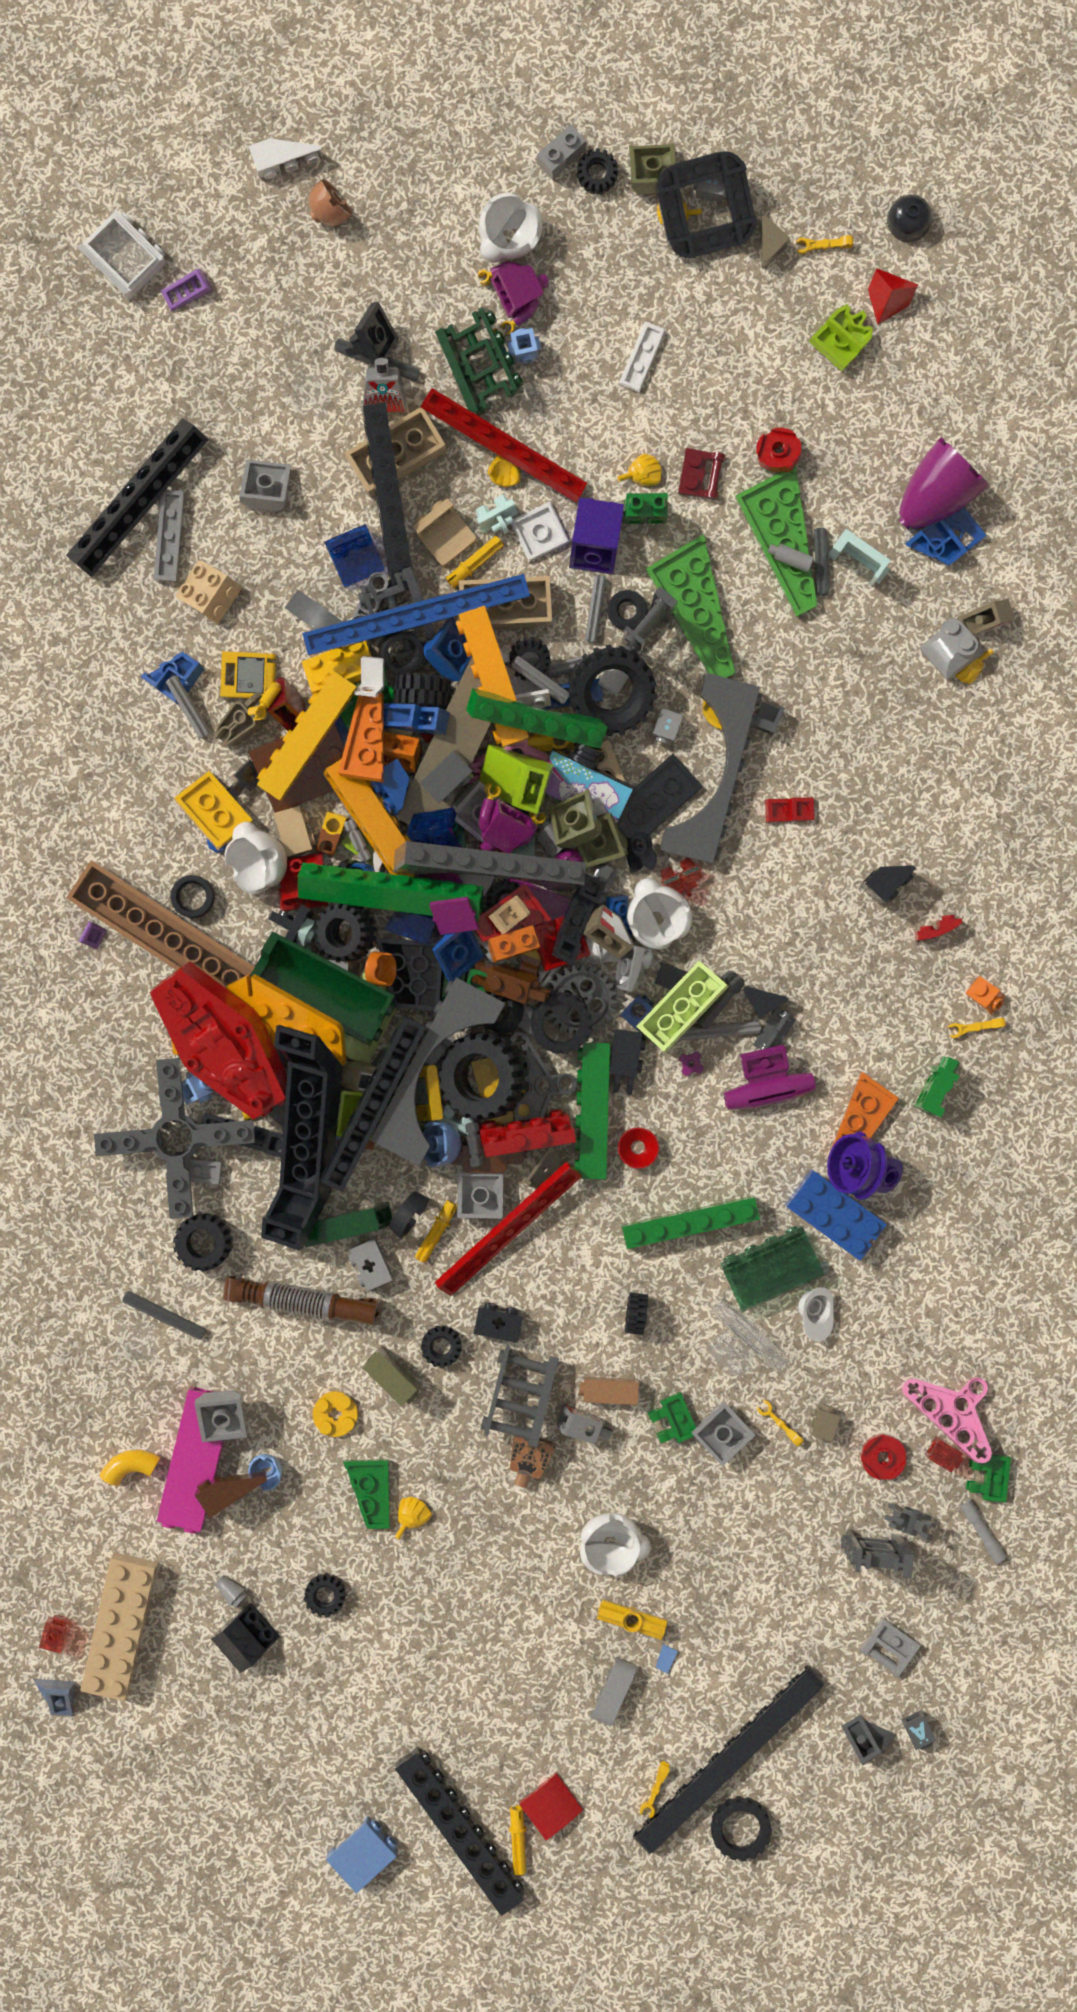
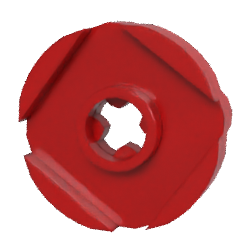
[756,428,802,472]
[860,1433,906,1480]

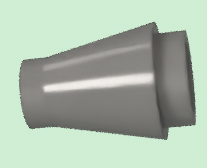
[215,1575,248,1609]

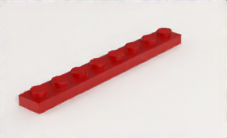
[420,388,587,503]
[435,1162,582,1296]

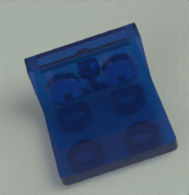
[324,524,385,588]
[406,807,462,848]

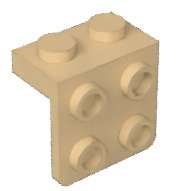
[412,498,476,566]
[176,560,243,625]

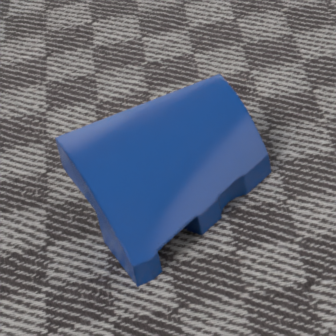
[141,652,205,705]

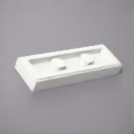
[619,321,666,393]

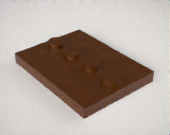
[248,723,345,813]

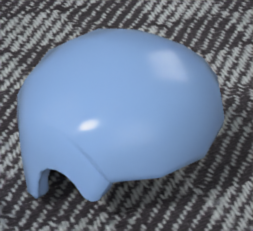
[248,1454,283,1491]

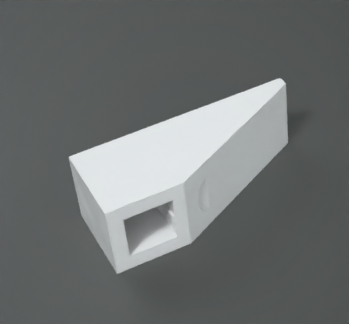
[249,138,323,179]

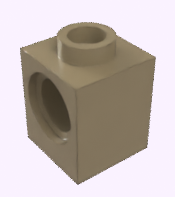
[809,1404,841,1442]

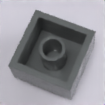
[420,750,475,803]

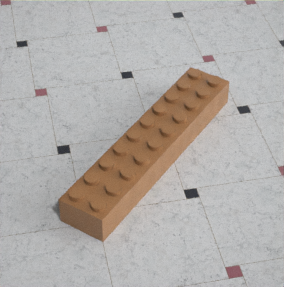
[66,860,255,994]

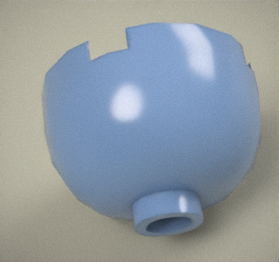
[423,1121,461,1167]

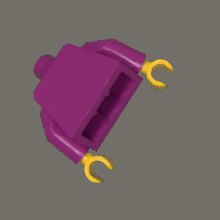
[478,261,549,336]
[479,783,546,853]

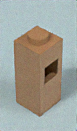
[579,1376,639,1405]

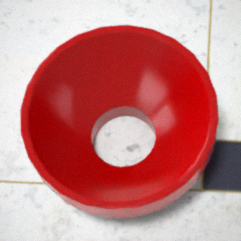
[618,1127,659,1169]

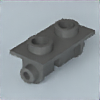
[753,1008,796,1050]

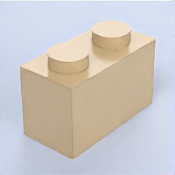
[273,806,316,858]

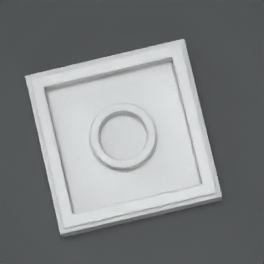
[511,502,570,562]

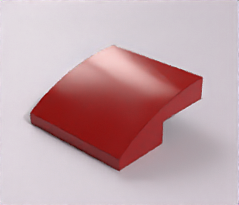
[534,916,591,972]
[519,1772,583,1841]

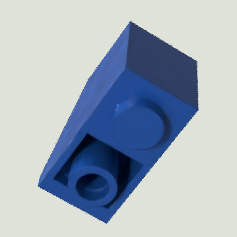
[371,759,409,816]

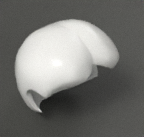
[479,192,542,263]
[225,822,288,895]
[627,878,693,950]
[580,1513,651,1577]

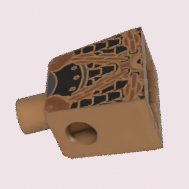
[509,1436,556,1488]

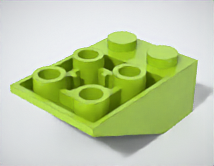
[479,744,554,814]

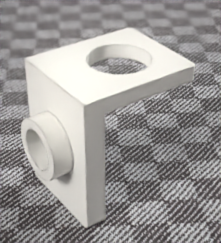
[354,656,384,697]
[598,669,629,695]

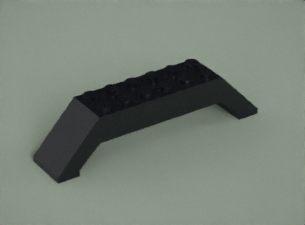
[261,1025,342,1251]

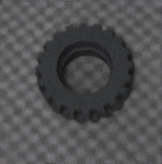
[438,1032,529,1121]

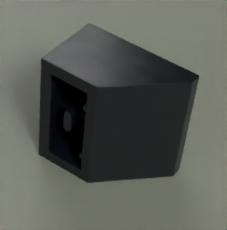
[860,865,916,904]
[211,1603,280,1673]

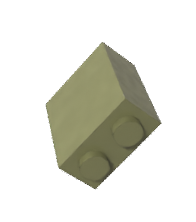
[362,1345,420,1406]

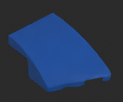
[905,507,987,565]

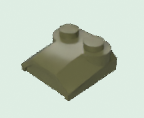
[629,143,676,194]
[549,789,602,848]
[577,812,628,868]

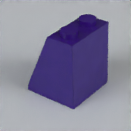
[569,497,624,575]

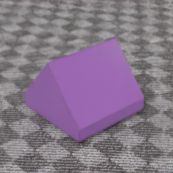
[79,921,107,949]

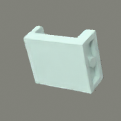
[828,529,891,587]

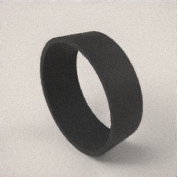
[389,1191,430,1239]

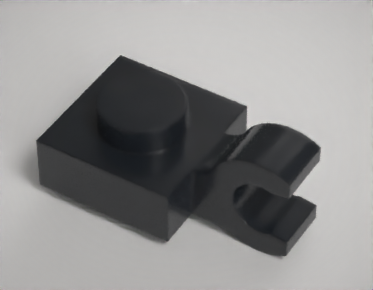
[227,759,259,798]

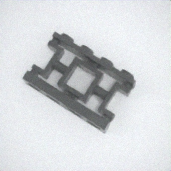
[357,567,436,674]
[841,1529,914,1578]

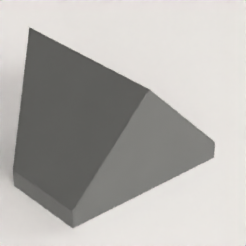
[842,1715,896,1765]

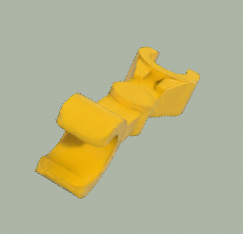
[796,235,853,254]
[948,1018,1006,1038]
[757,1400,804,1446]
[640,1761,670,1818]

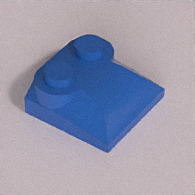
[424,618,472,682]
[432,930,484,982]

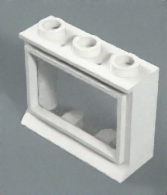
[77,209,166,301]

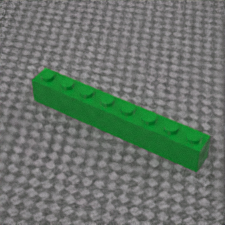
[298,863,483,922]

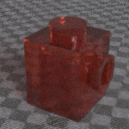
[925,1435,963,1473]
[39,1615,72,1654]

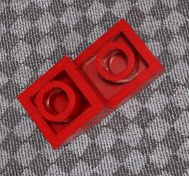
[915,915,962,941]

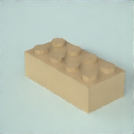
[344,408,447,498]
[459,576,552,629]

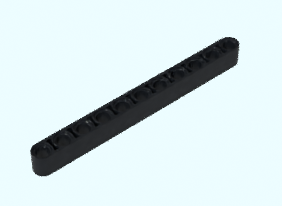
[633,1665,825,1854]

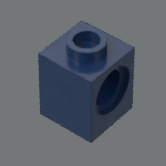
[620,995,654,1030]

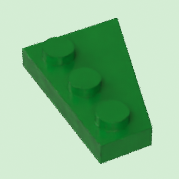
[343,1459,390,1529]

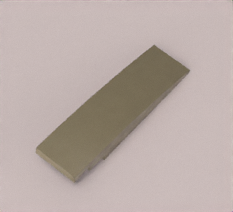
[395,657,516,837]

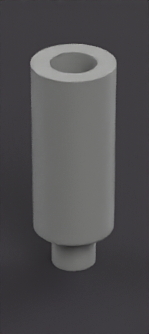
[768,544,814,573]

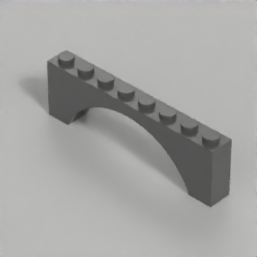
[659,673,762,864]
[393,841,586,893]
[370,978,505,1166]

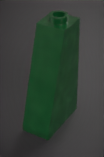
[305,1201,393,1248]

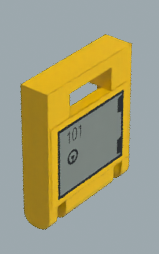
[220,651,276,699]
[415,1065,443,1121]

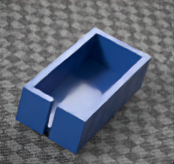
[785,1169,887,1261]

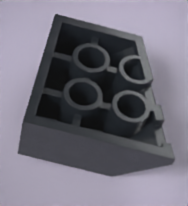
[376,938,443,1010]

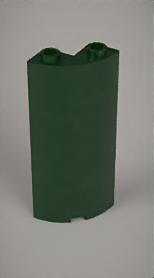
[250,931,396,1046]

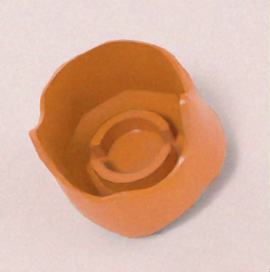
[365,951,396,987]

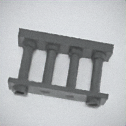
[622,587,678,656]
[480,1345,559,1449]

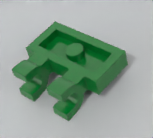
[647,1392,696,1444]
[966,1454,1011,1502]

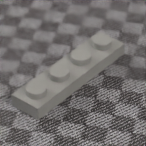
[154,490,185,583]

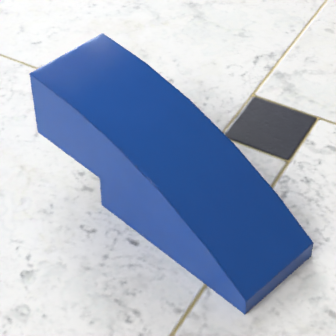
[384,703,450,735]

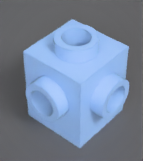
[507,328,541,364]
[182,1073,215,1105]

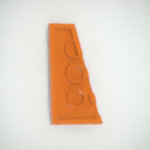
[338,690,384,783]
[827,1072,899,1158]

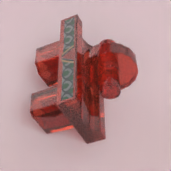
[660,858,703,898]

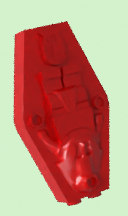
[149,961,287,1120]

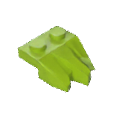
[809,304,873,372]

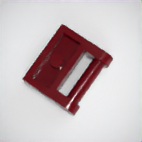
[678,448,726,500]

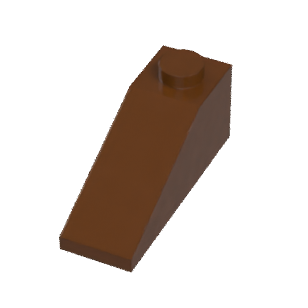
[195,1471,268,1518]

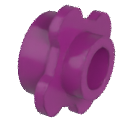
[679,1051,703,1076]

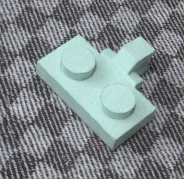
[296,918,318,952]

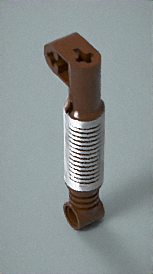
[222,1276,384,1326]

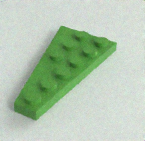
[735,465,817,617]
[646,534,735,678]

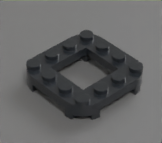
[656,151,757,258]

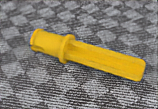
[445,536,504,589]
[415,1199,457,1263]
[509,1805,527,1875]

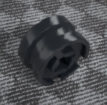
[568,742,604,769]

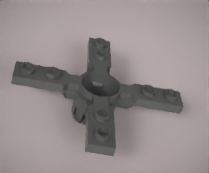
[94,1058,256,1219]

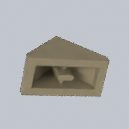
[760,216,790,268]

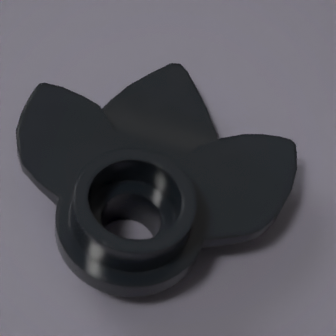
[626,832,657,873]

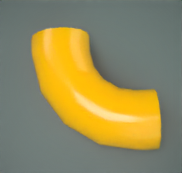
[99,1449,161,1486]

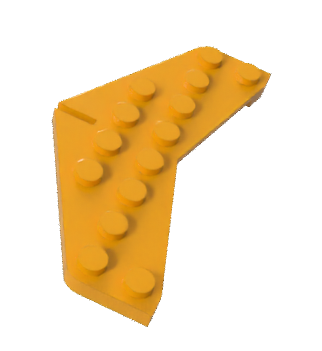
[171,974,346,1066]

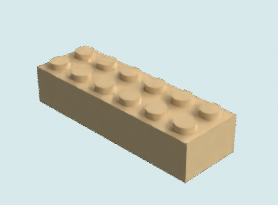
[80,1553,159,1701]

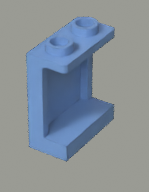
[326,1816,398,1894]

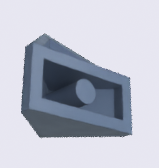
[33,1679,75,1717]

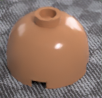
[309,179,352,227]

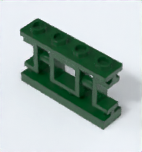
[435,306,524,416]

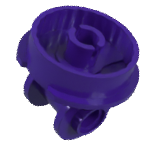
[827,1132,903,1200]

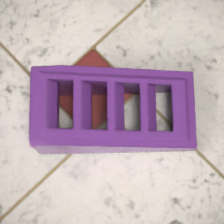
[161,268,213,311]

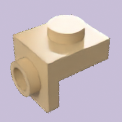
[488,896,530,935]

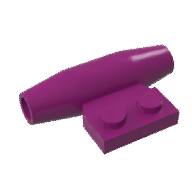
[723,1045,816,1110]

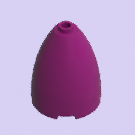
[899,437,990,530]

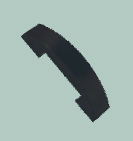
[552,874,606,965]
[201,1113,283,1157]

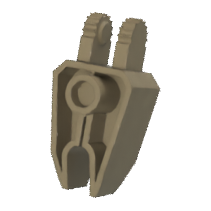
[214,692,267,748]

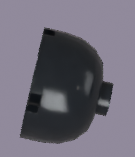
[887,194,933,242]

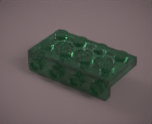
[720,1226,825,1312]

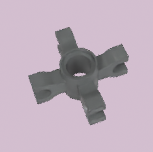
[884,1503,937,1540]

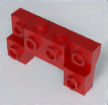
[478,1109,576,1157]

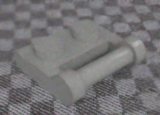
[859,1617,921,1677]

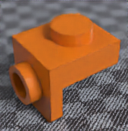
[965,976,1005,1014]

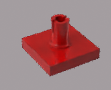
[280,852,325,905]

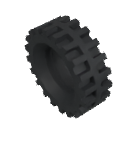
[567,645,657,736]

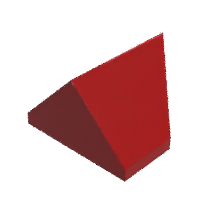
[868,268,918,325]

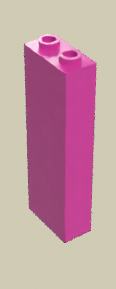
[156,1386,225,1534]

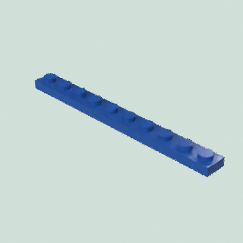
[302,574,530,656]

